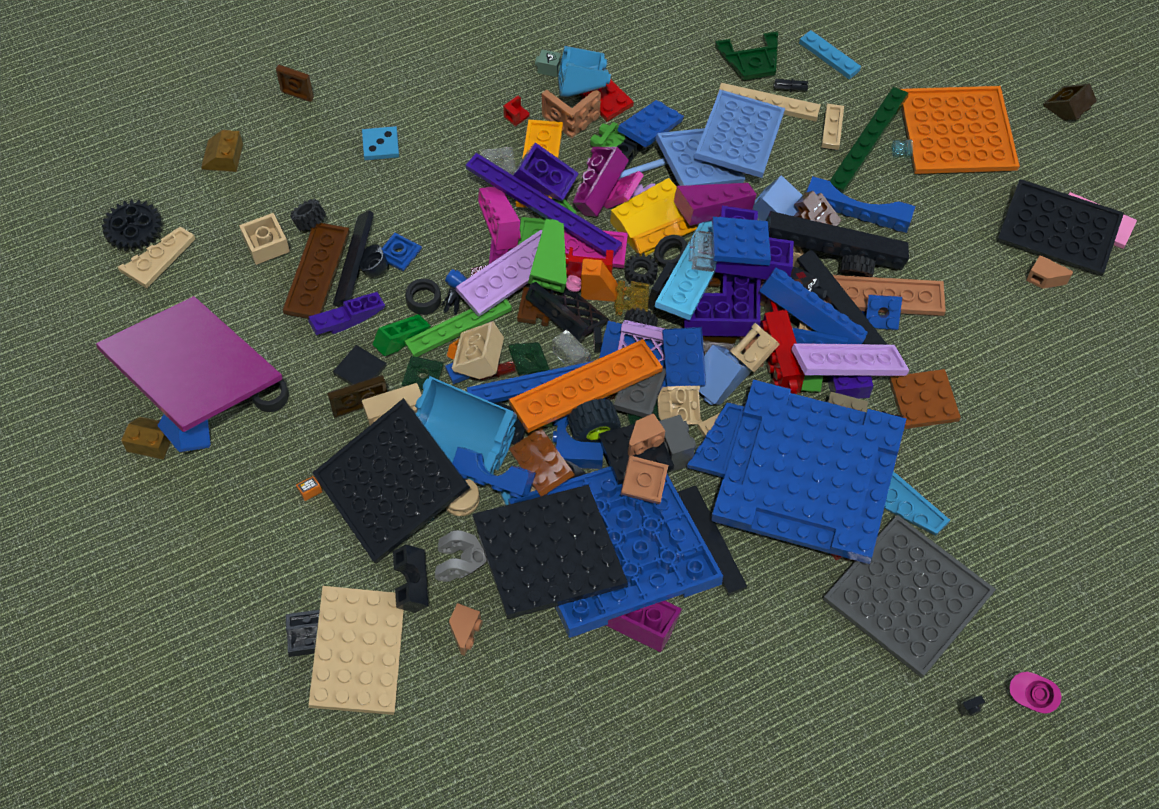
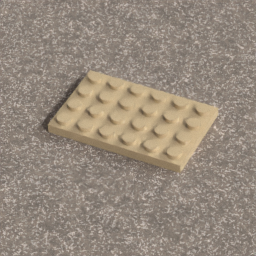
[308,586,404,715]

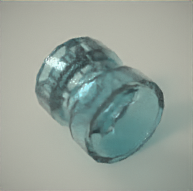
[892,139,913,157]

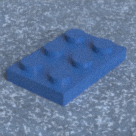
[663,327,706,387]

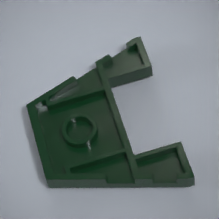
[715,31,778,80]

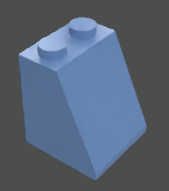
[753,175,802,221]
[699,345,752,405]

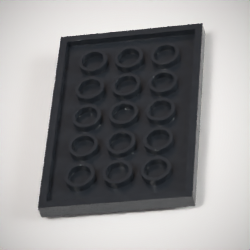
[997,179,1124,276]

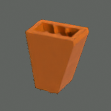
[581,259,619,302]

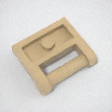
[730,323,780,372]

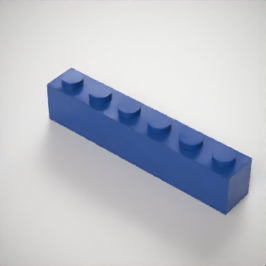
[759,268,868,344]

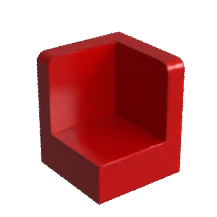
[503,96,530,127]

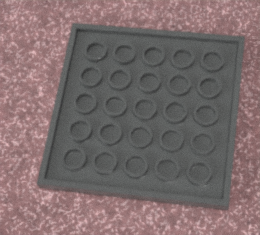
[823,515,996,678]

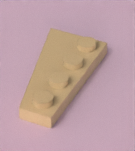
[118,227,195,288]

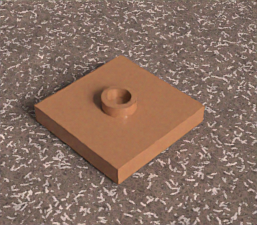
[620,456,668,504]

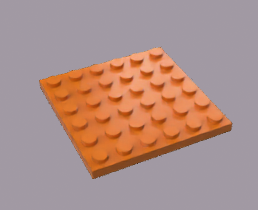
[901,86,1020,174]

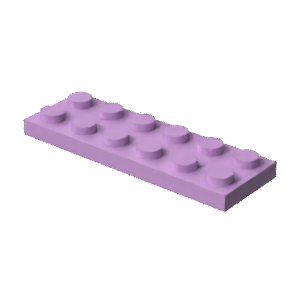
[456,229,542,317]
[792,343,909,376]

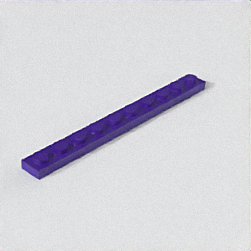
[466,153,622,257]

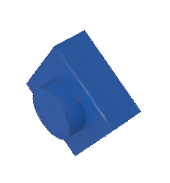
[445,363,470,384]

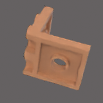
[542,90,601,138]

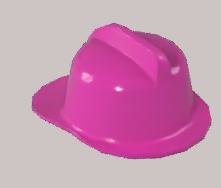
[1009,672,1062,713]

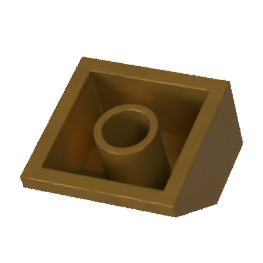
[201,130,243,172]
[121,417,171,460]

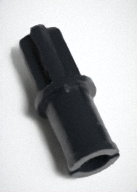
[774,78,808,92]

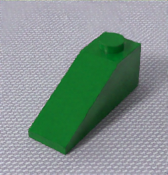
[372,314,431,356]

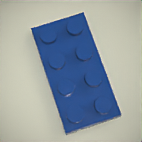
[618,100,684,147]

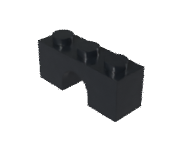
[393,544,429,613]

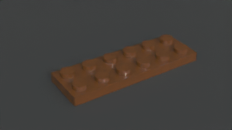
[283,223,350,318]

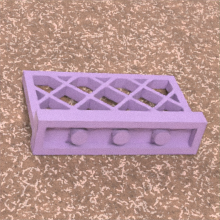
[618,320,665,362]

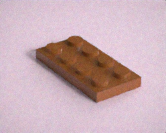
[509,428,574,496]

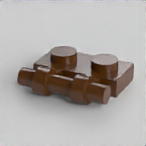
[517,287,551,326]

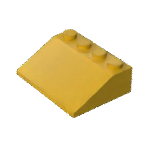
[610,178,683,257]

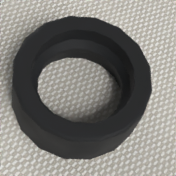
[655,235,688,268]
[405,279,441,315]
[251,378,289,412]

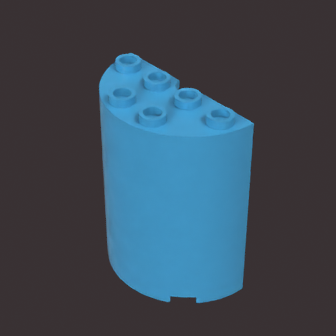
[415,376,517,485]

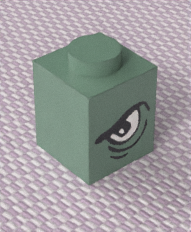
[535,50,561,77]

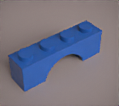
[453,447,536,498]

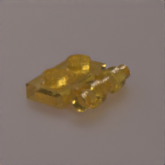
[614,280,649,315]

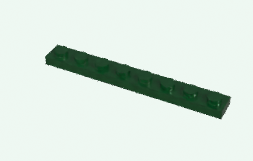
[830,87,909,194]

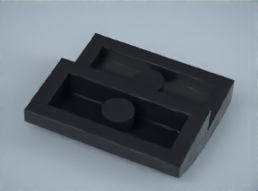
[286,610,320,657]

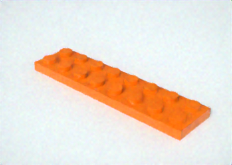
[509,339,663,433]

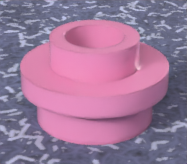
[566,275,581,292]

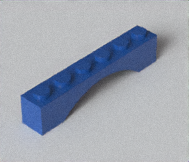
[807,176,916,233]

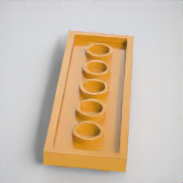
[516,119,563,208]

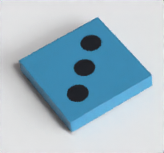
[362,126,399,160]

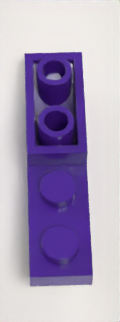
[308,292,385,335]

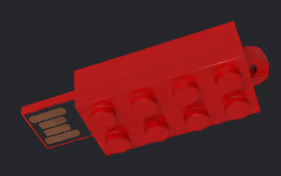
[761,296,805,394]

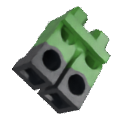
[590,122,643,169]

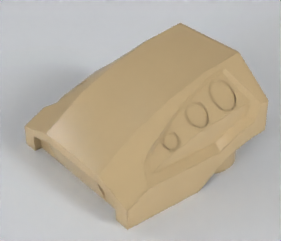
[658,386,702,425]

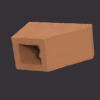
[1026,255,1073,289]
[628,413,665,456]
[449,603,483,656]

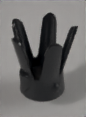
[440,288,461,315]

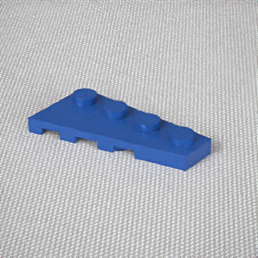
[687,402,745,477]

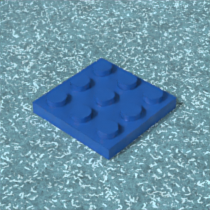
[712,217,771,266]

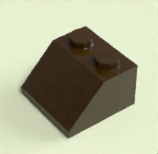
[1043,83,1097,121]

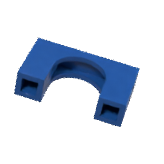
[553,398,605,469]

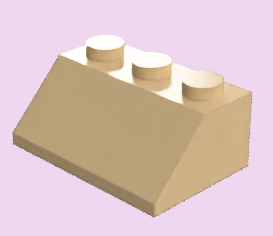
[452,321,504,379]

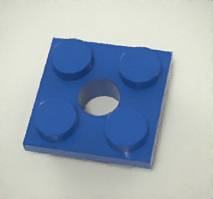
[382,233,422,271]
[866,295,902,330]

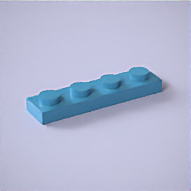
[799,30,861,79]

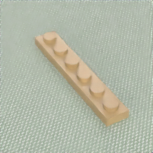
[718,83,821,121]

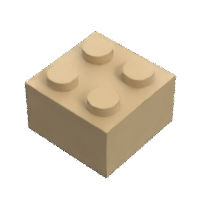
[239,213,290,265]

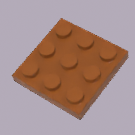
[889,369,961,429]

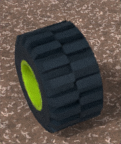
[568,399,621,443]

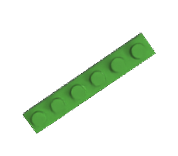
[405,299,512,358]

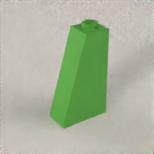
[528,219,567,293]

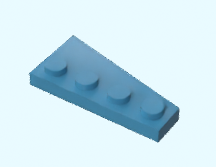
[884,471,950,536]

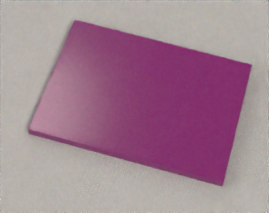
[96,296,282,432]

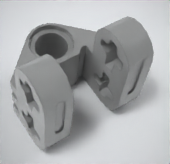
[435,530,487,582]

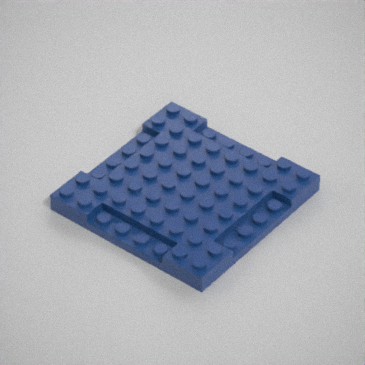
[712,380,906,564]
[508,467,723,638]

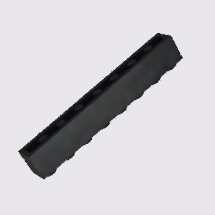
[766,211,909,270]

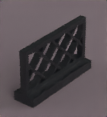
[525,282,609,342]

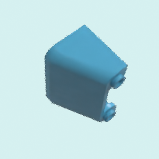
[558,46,611,97]

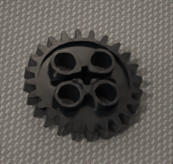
[102,199,163,251]

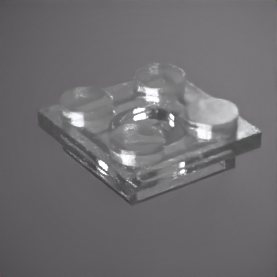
[481,147,516,174]

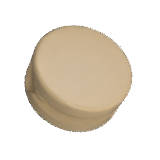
[446,478,480,516]

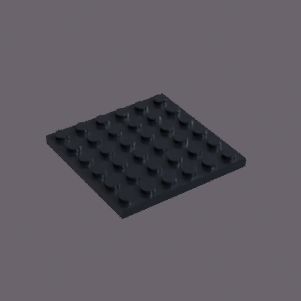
[312,398,470,564]
[472,484,628,619]

